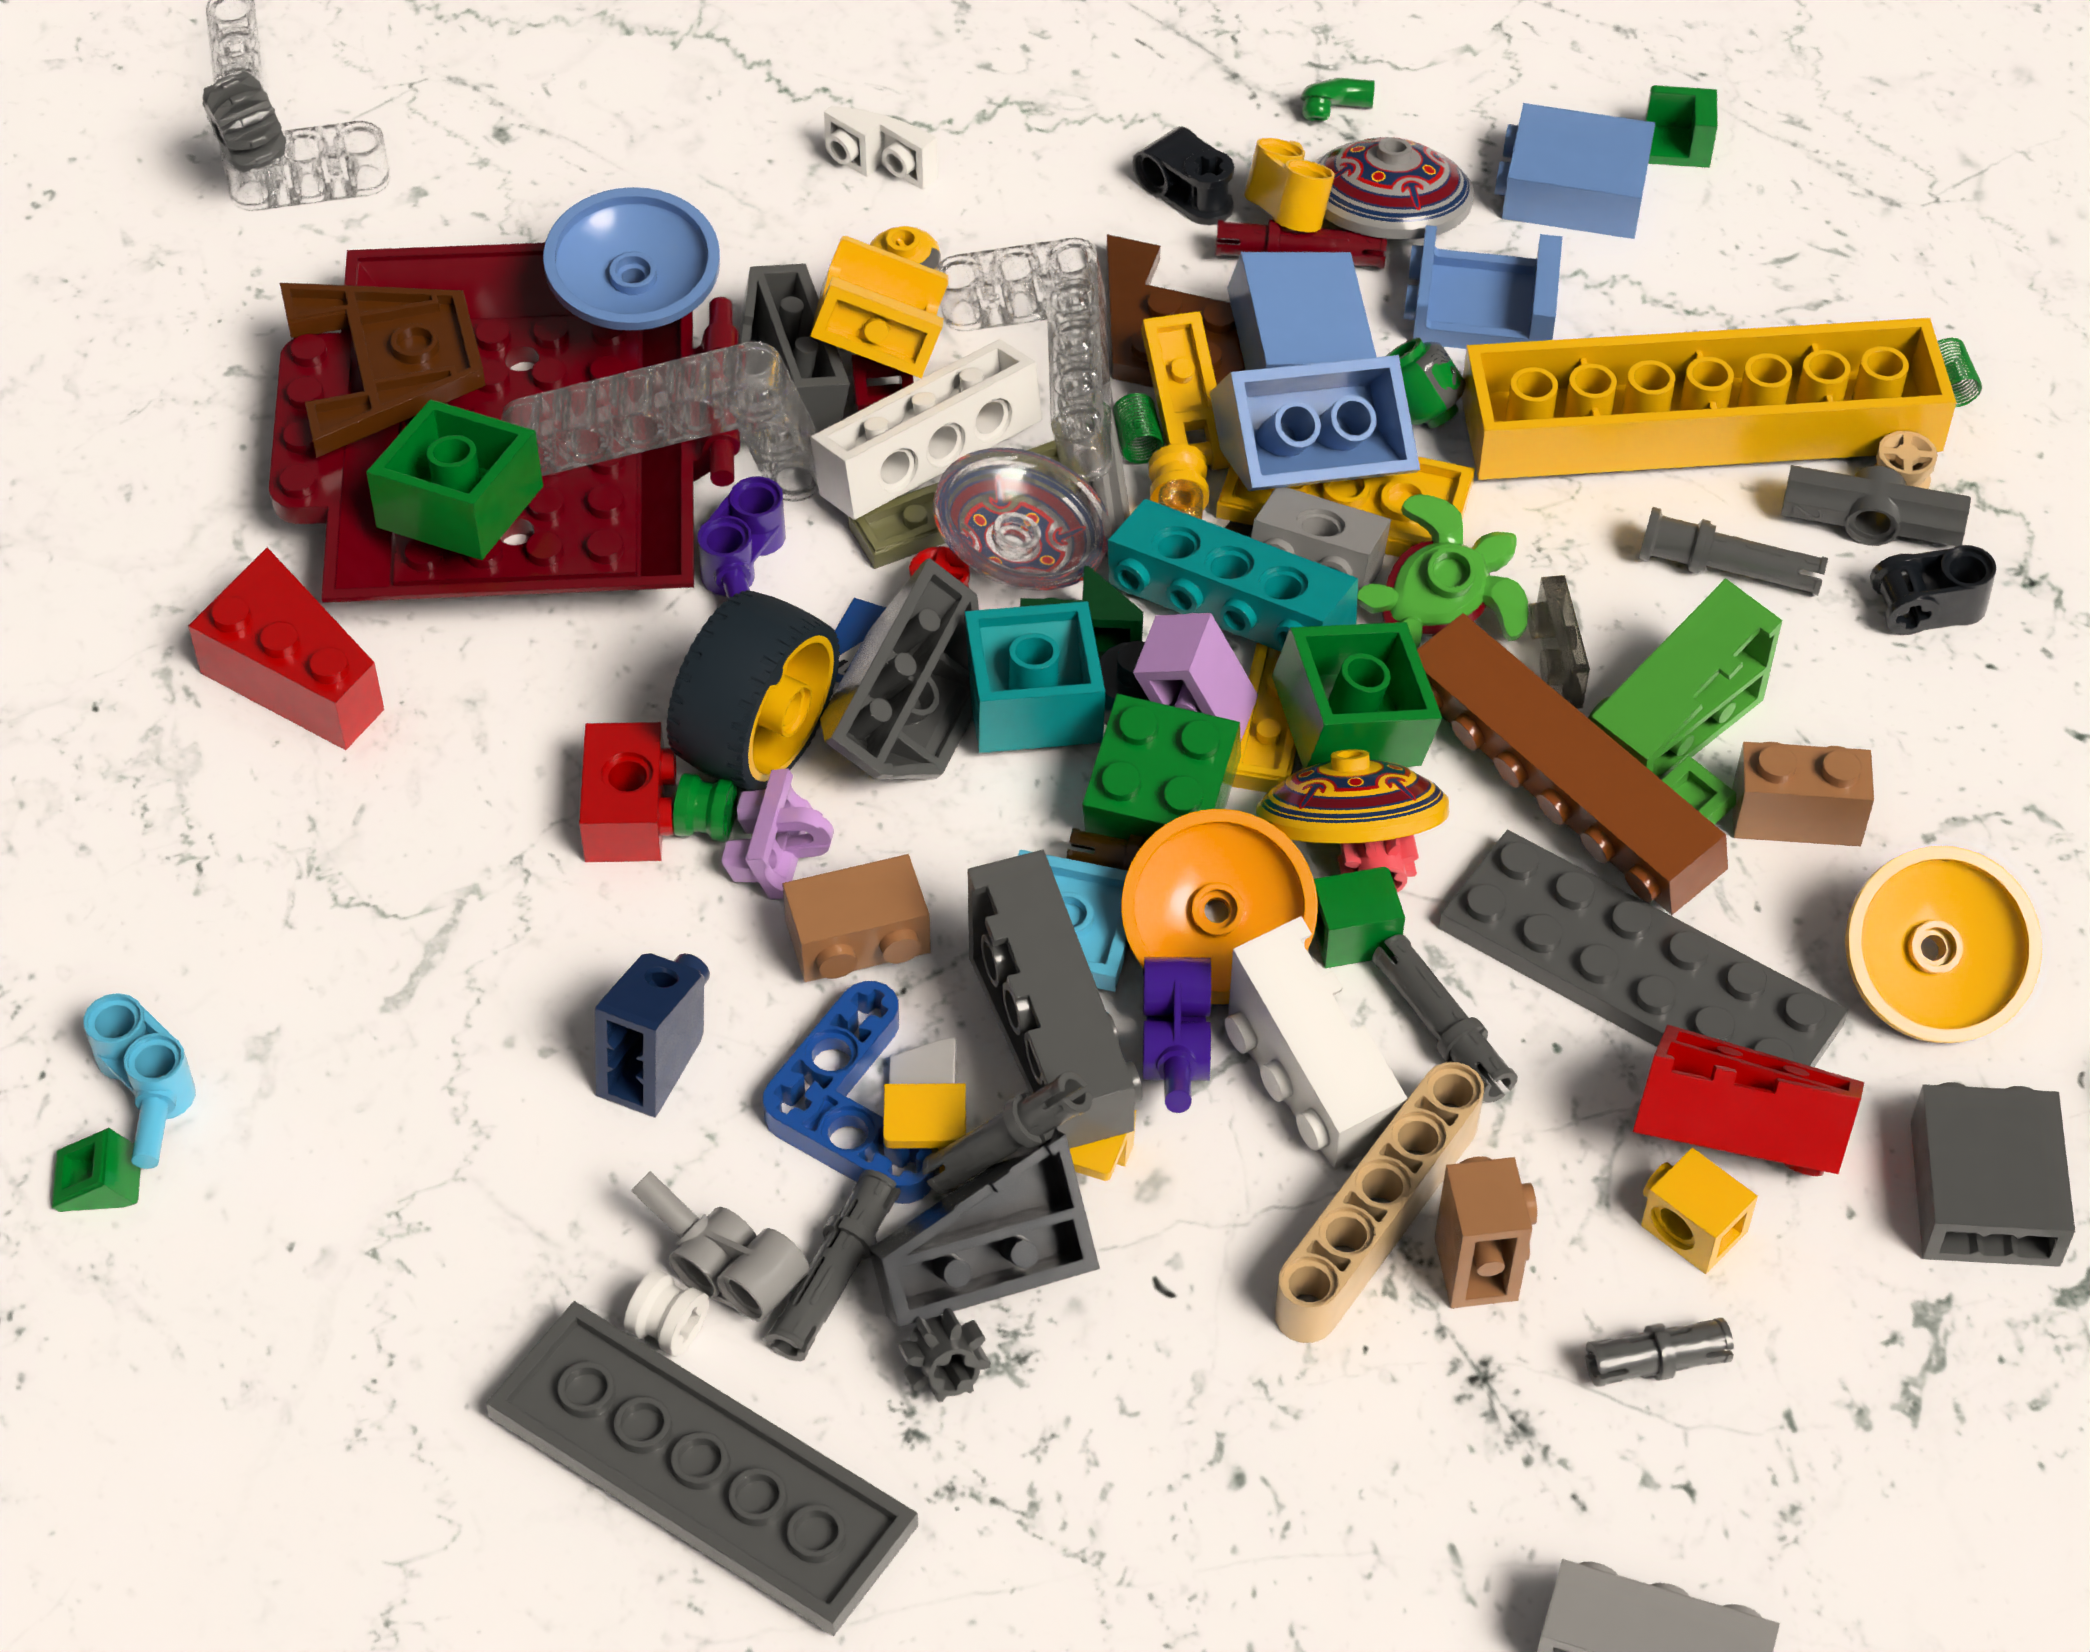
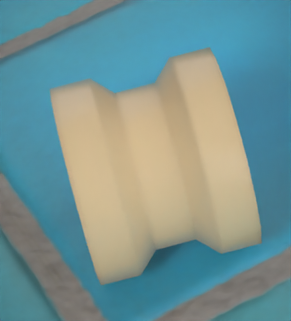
[1874,431,1938,489]

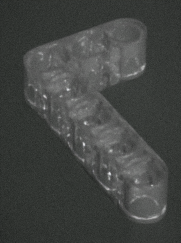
[206,0,391,211]
[935,238,1114,482]
[501,342,819,502]

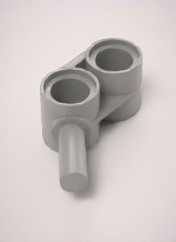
[631,1171,810,1322]

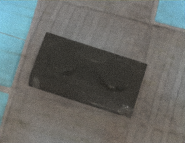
[1528,575,1590,709]

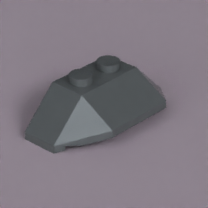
[820,558,979,779]

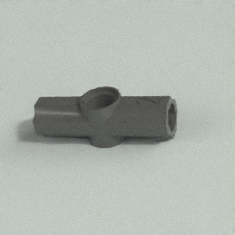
[1781,465,1971,546]

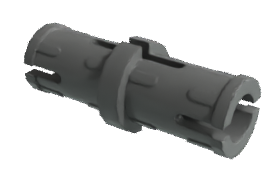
[1585,1317,1734,1387]

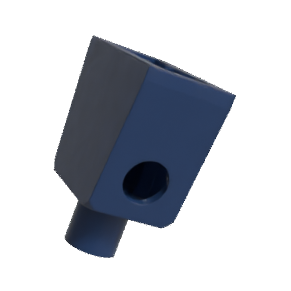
[595,953,710,1118]

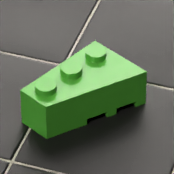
[1588,578,1783,780]

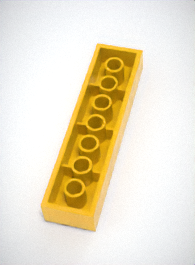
[1461,318,1957,480]

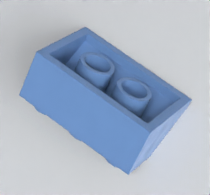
[1210,355,1420,491]

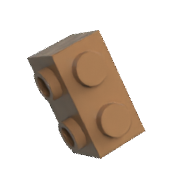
[1732,741,1874,847]
[782,854,931,982]
[1434,1156,1537,1309]

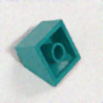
[965,601,1105,753]

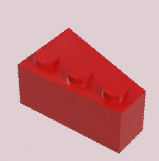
[188,547,385,750]
[1633,1024,1865,1176]

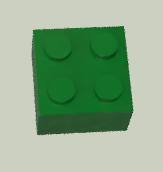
[366,399,543,560]
[1272,622,1442,768]
[1082,694,1241,843]

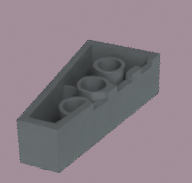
[967,849,1143,1149]

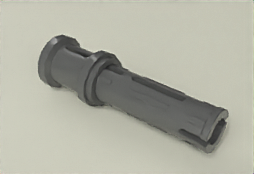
[1639,506,1828,596]

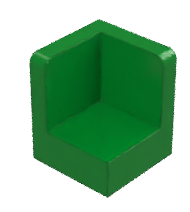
[1645,85,1718,168]
[1314,867,1405,969]

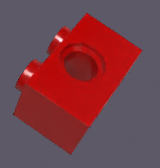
[579,722,677,862]

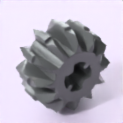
[202,71,286,173]

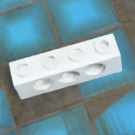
[810,339,1042,520]

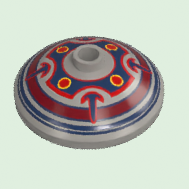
[1315,137,1474,239]

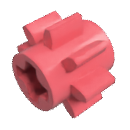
[1337,835,1419,892]

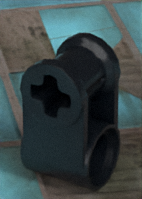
[1132,126,1234,225]
[1870,545,1997,635]

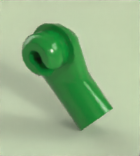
[1300,78,1375,121]

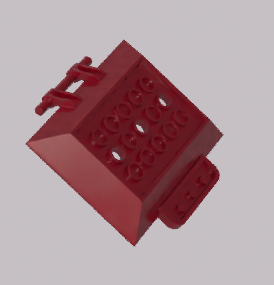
[269,243,740,603]

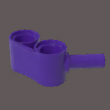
[697,476,786,599]
[1143,957,1211,1113]

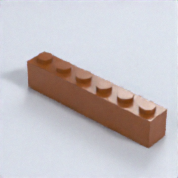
[1417,613,1728,916]

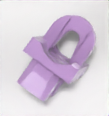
[722,769,834,899]

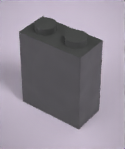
[1910,1082,2075,1267]

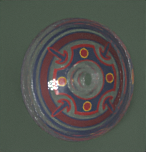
[933,448,1111,590]

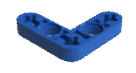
[763,981,935,1204]

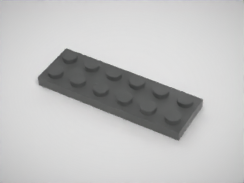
[1439,829,1849,1067]
[486,1301,918,1636]

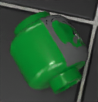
[1386,338,1466,428]

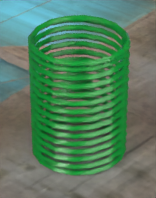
[1937,337,1983,407]
[1113,393,1165,464]

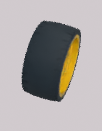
[666,590,840,791]

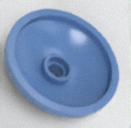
[543,187,720,330]

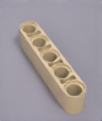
[1275,1062,1484,1343]

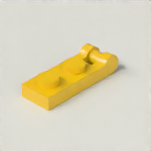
[1141,311,1230,470]

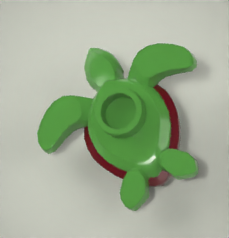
[1357,494,1529,649]

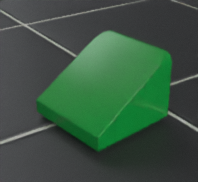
[52,1128,141,1212]

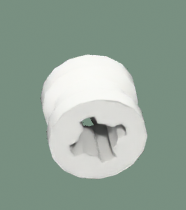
[624,1269,709,1357]

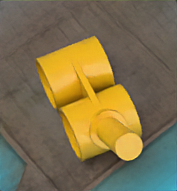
[1244,138,1335,232]

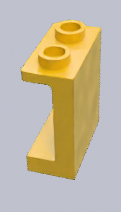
[810,236,949,379]

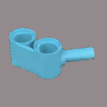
[83,993,196,1169]

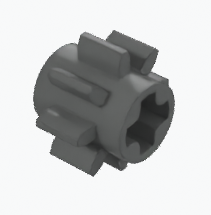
[898,1308,991,1402]

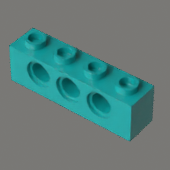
[1108,498,1358,652]

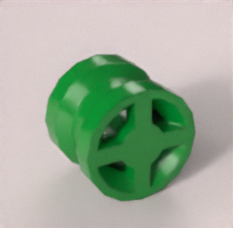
[673,773,737,843]

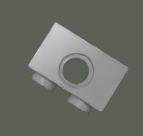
[1251,487,1391,605]

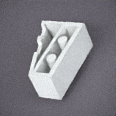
[1225,916,1407,1169]

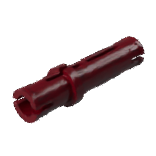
[1215,219,1387,269]

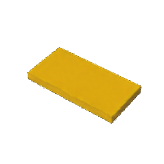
[1216,456,1475,557]

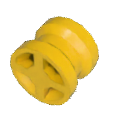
[1148,444,1209,516]

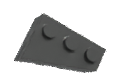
[733,263,850,442]

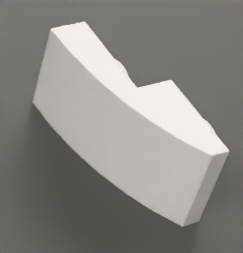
[824,106,938,190]

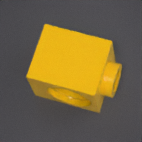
[1641,1147,1758,1274]

